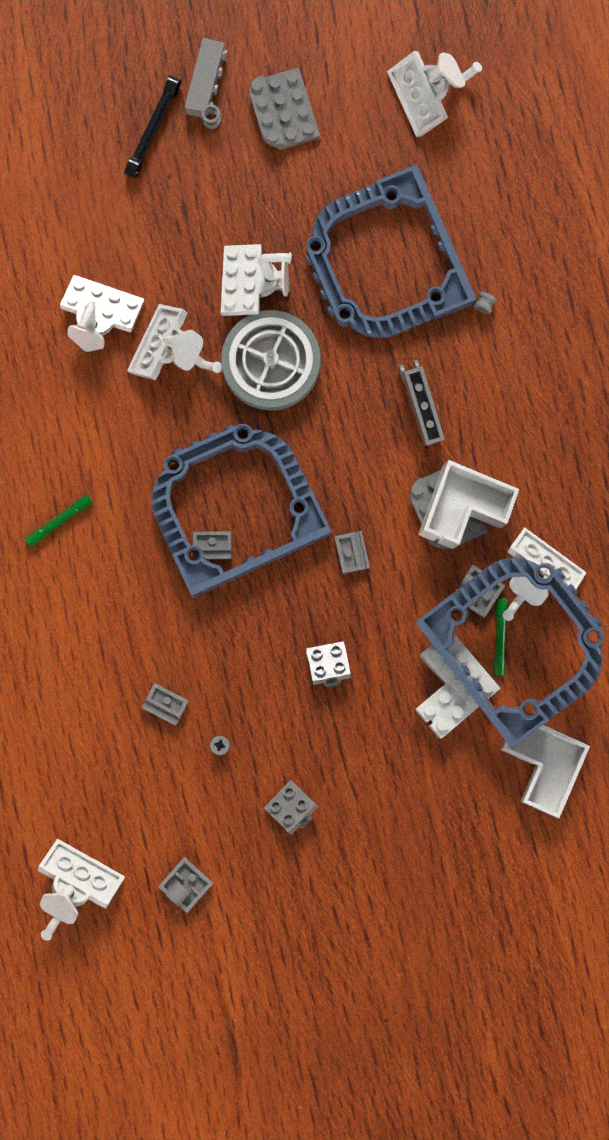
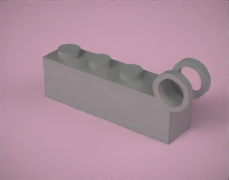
[185,38,228,129]
[398,360,445,446]

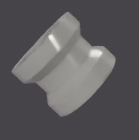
[474,292,497,314]
[210,736,230,755]

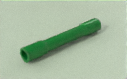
[24,494,93,547]
[493,598,508,676]

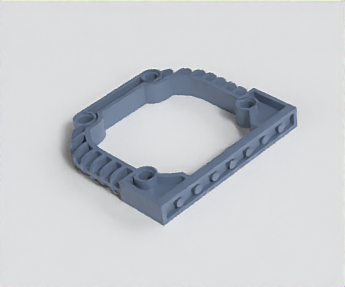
[305,165,476,338]
[151,424,332,598]
[415,558,605,748]

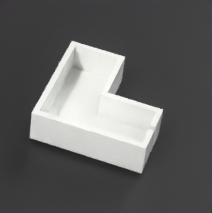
[418,460,519,549]
[415,635,501,739]
[500,725,590,818]

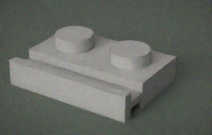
[193,531,232,560]
[334,531,370,574]
[142,683,189,726]

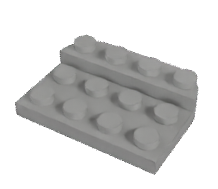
[250,67,320,149]
[410,470,488,550]

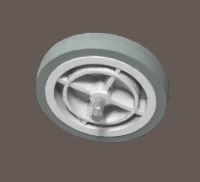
[221,310,321,411]

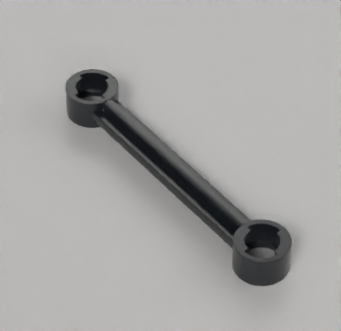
[124,75,181,179]

